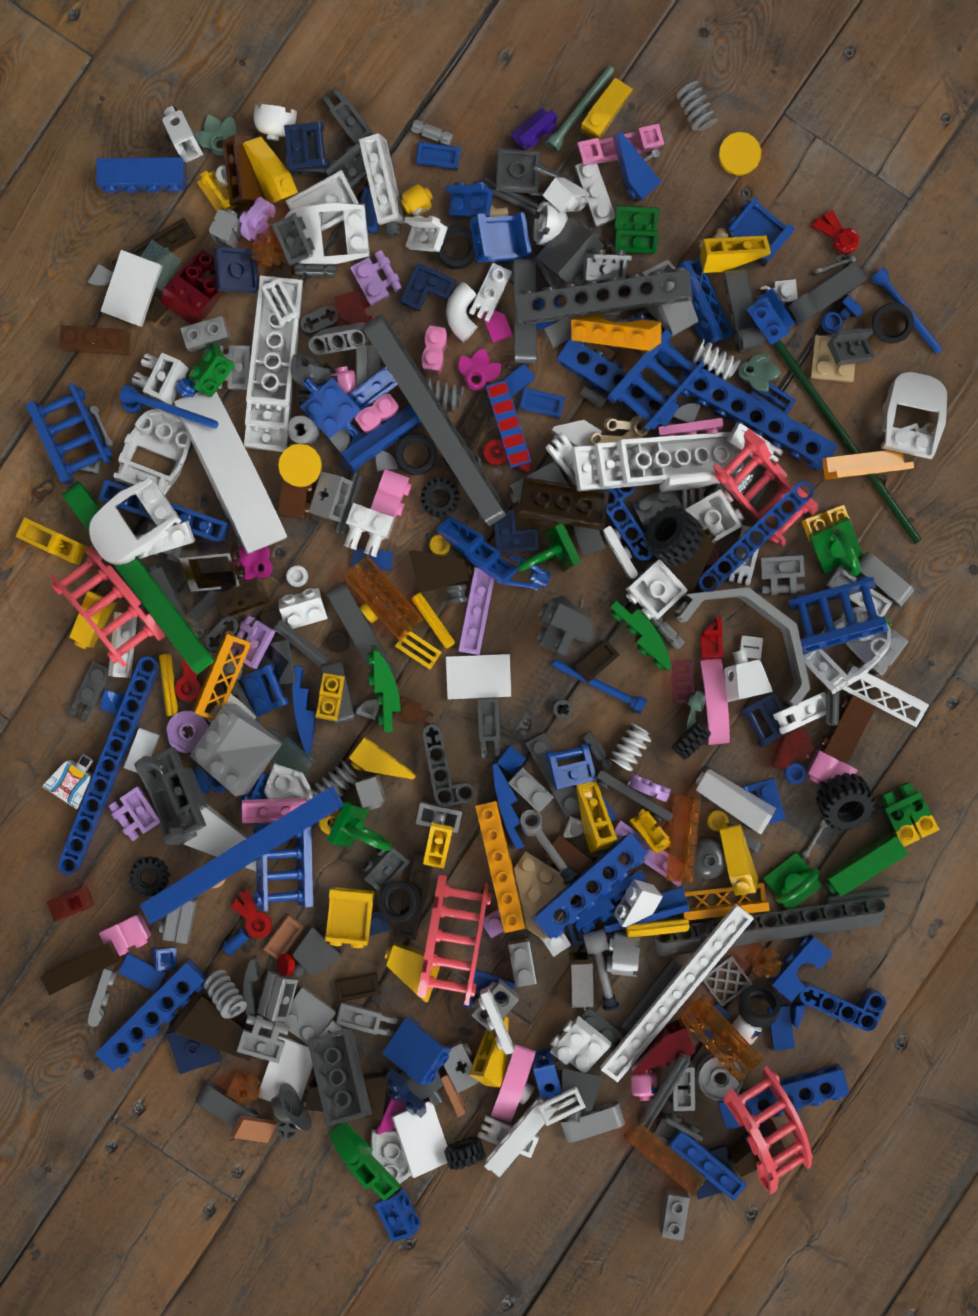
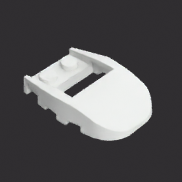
[284,201,370,266]
[881,372,947,459]
[113,409,191,495]
[89,478,181,565]
[803,607,891,694]

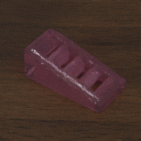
[671,660,695,704]

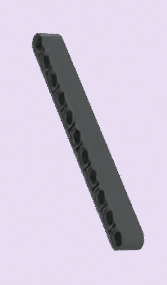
[363,313,508,526]
[654,898,885,956]

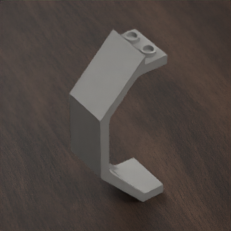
[675,587,810,706]

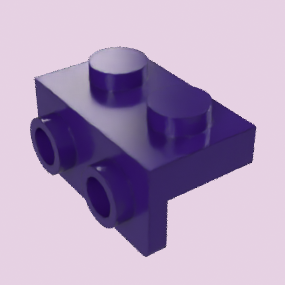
[511,108,557,150]

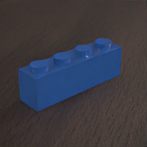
[96,157,187,193]

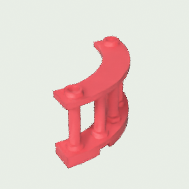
[713,429,818,547]
[49,545,166,668]
[417,875,492,1005]
[724,1066,813,1195]

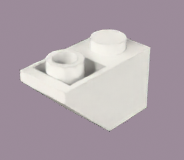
[543,178,590,212]
[551,420,602,447]
[613,879,663,927]

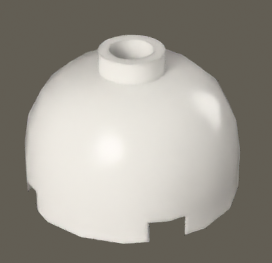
[254,104,297,141]
[533,201,568,246]

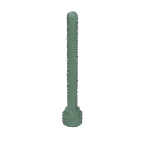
[544,66,614,152]

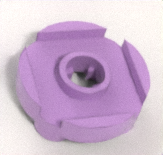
[239,197,275,241]
[166,710,210,753]
[627,774,671,802]

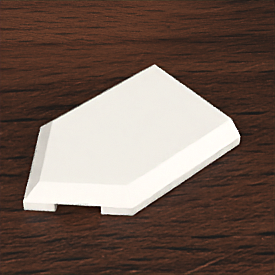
[659,471,720,492]
[264,764,315,801]
[371,1127,411,1184]

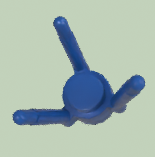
[496,554,551,591]

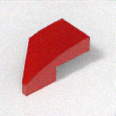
[700,616,723,659]

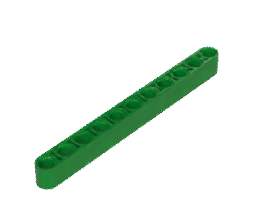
[62,481,215,675]

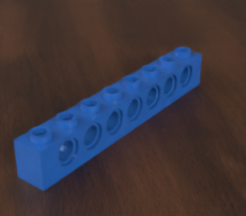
[678,361,838,470]

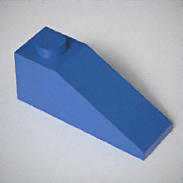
[613,131,661,202]

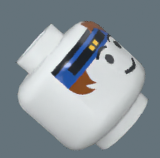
[730,1015,762,1046]

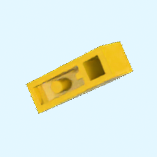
[580,78,633,140]
[242,137,298,204]
[699,236,771,273]
[349,737,417,779]
[576,781,617,853]
[423,823,453,869]
[720,824,758,896]
[469,1016,509,1087]

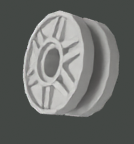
[696,1051,743,1101]

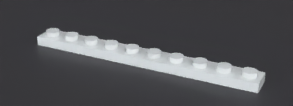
[600,903,754,1082]

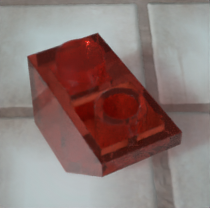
[334,290,372,325]
[771,727,815,770]
[46,885,95,921]

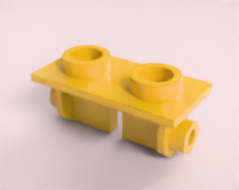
[197,170,237,211]
[629,809,671,854]

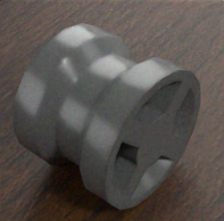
[445,585,468,604]
[276,1120,298,1140]

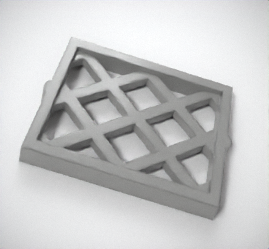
[703,955,752,1006]

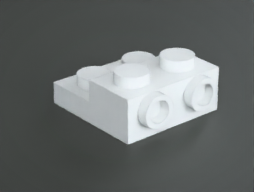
[685,488,745,541]
[625,559,688,621]
[550,1016,612,1073]

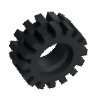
[420,478,459,518]
[672,721,711,760]
[128,856,170,897]
[444,1137,485,1170]

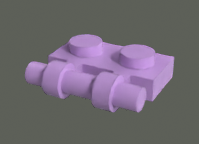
[350,250,402,306]
[230,614,276,669]
[109,786,160,841]

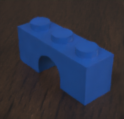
[769,935,833,1002]

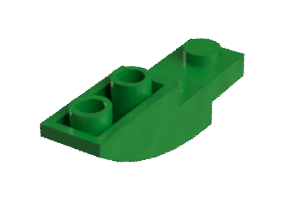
[609,601,672,671]
[367,645,401,733]
[328,1122,401,1201]

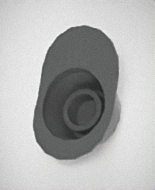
[271,1083,312,1131]

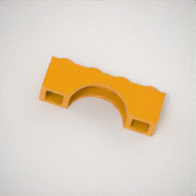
[571,314,661,351]

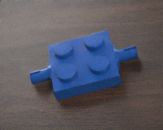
[300,377,361,439]

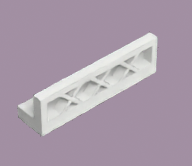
[359,133,405,225]
[843,663,929,727]
[483,1095,553,1178]

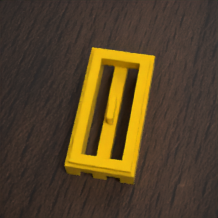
[395,629,442,670]

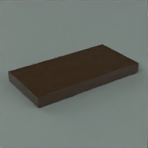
[518,477,609,531]

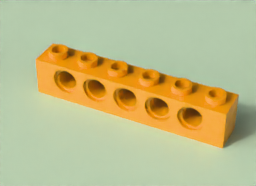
[475,801,526,933]

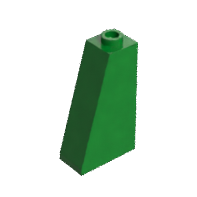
[824,832,909,897]

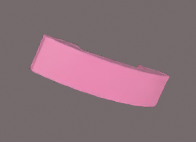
[577,124,664,165]
[700,659,730,745]
[491,1044,536,1123]

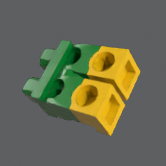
[880,782,940,847]

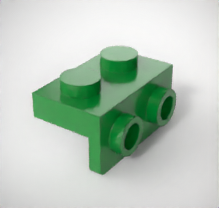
[189,343,235,397]

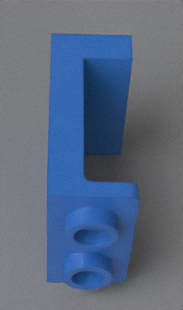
[727,197,796,267]
[470,212,532,263]
[747,287,797,345]
[382,1018,451,1085]

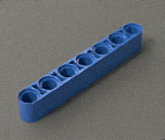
[699,481,814,592]

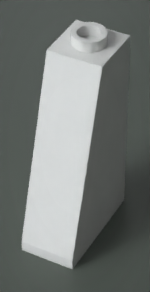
[696,769,776,834]
[184,805,256,871]

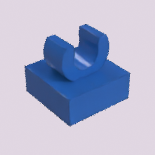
[839,295,864,320]

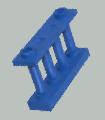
[607,330,705,432]
[25,383,113,485]
[788,576,889,654]
[253,823,313,911]

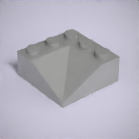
[190,704,282,796]

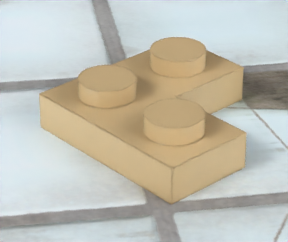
[810,335,855,383]

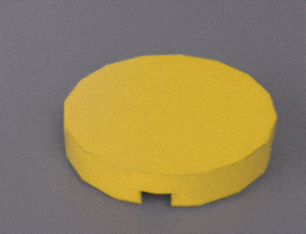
[718,132,761,176]
[278,444,322,487]

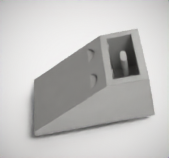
[641,260,698,336]

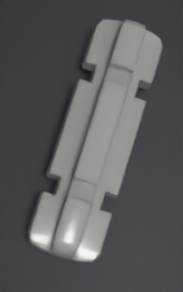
[411,120,453,146]
[649,617,685,649]

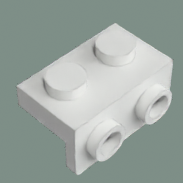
[404,215,448,252]
[278,588,328,629]

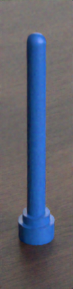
[870,267,942,353]
[120,385,219,429]
[552,659,647,714]

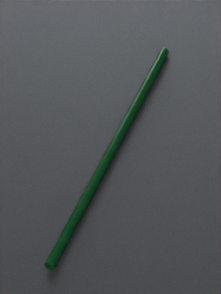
[773,340,922,544]

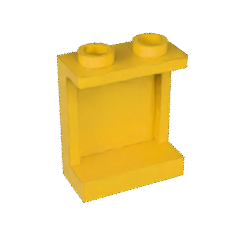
[324,886,374,948]

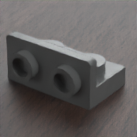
[359,845,410,892]

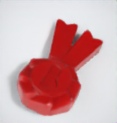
[811,210,860,254]
[484,439,533,473]
[175,656,201,702]
[230,888,272,938]

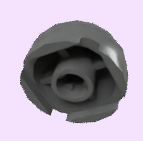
[291,354,335,392]
[685,836,727,880]

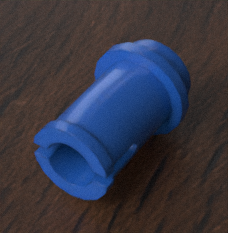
[222,928,250,956]

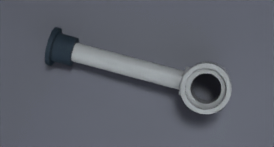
[521,809,578,885]
[582,929,620,1011]

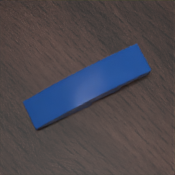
[436,516,517,585]
[292,666,316,754]
[493,762,524,850]

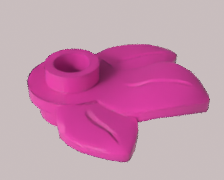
[458,348,501,390]
[238,546,273,580]

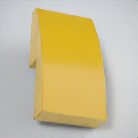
[801,505,850,541]
[316,673,345,722]

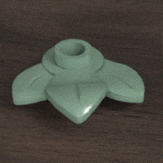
[195,115,237,156]
[738,353,781,392]
[687,691,706,730]

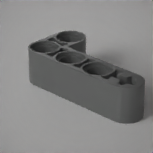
[787,262,868,326]
[723,267,765,353]
[423,723,475,806]

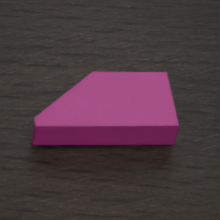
[479,309,513,343]
[376,1098,406,1135]

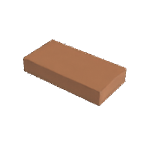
[263,914,306,960]
[441,1071,466,1117]
[231,1115,277,1143]

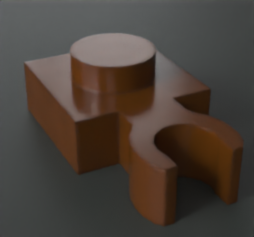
[394,696,434,726]

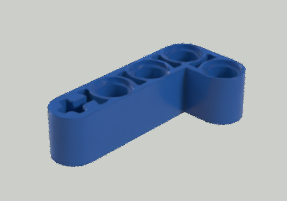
[603,486,653,562]
[797,982,886,1032]

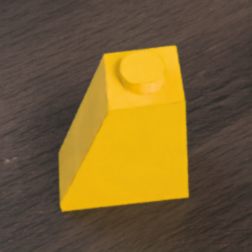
[69,591,117,649]
[384,942,440,1003]

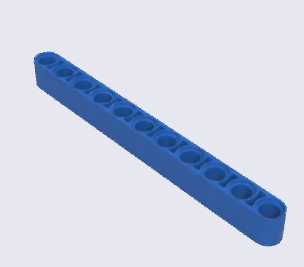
[58,656,160,875]
[140,786,344,924]

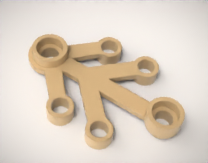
[588,415,650,445]

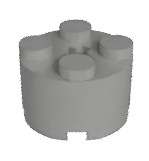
[607,931,640,977]

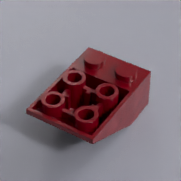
[161,249,224,325]
[631,1019,695,1075]

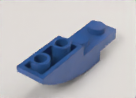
[575,870,646,934]

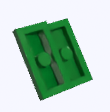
[614,205,659,254]

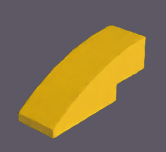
[15,517,88,565]

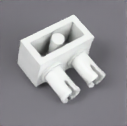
[132,353,189,405]
[343,503,395,557]

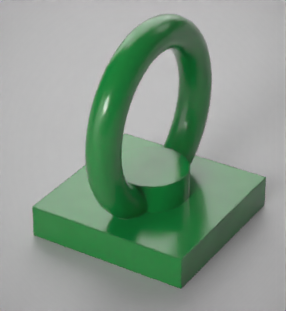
[808,517,863,577]
[517,524,581,572]
[326,802,392,851]
[762,852,823,910]

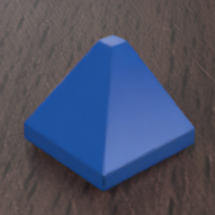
[100,689,125,716]
[497,746,526,775]
[151,947,177,971]
[791,1002,807,1028]

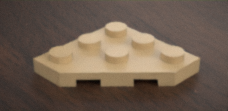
[514,851,574,941]

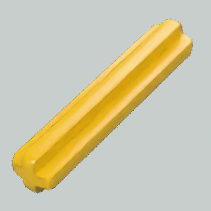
[411,593,455,649]
[159,653,178,716]
[626,919,689,938]

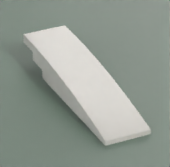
[244,276,303,452]
[174,392,287,555]
[571,432,743,491]

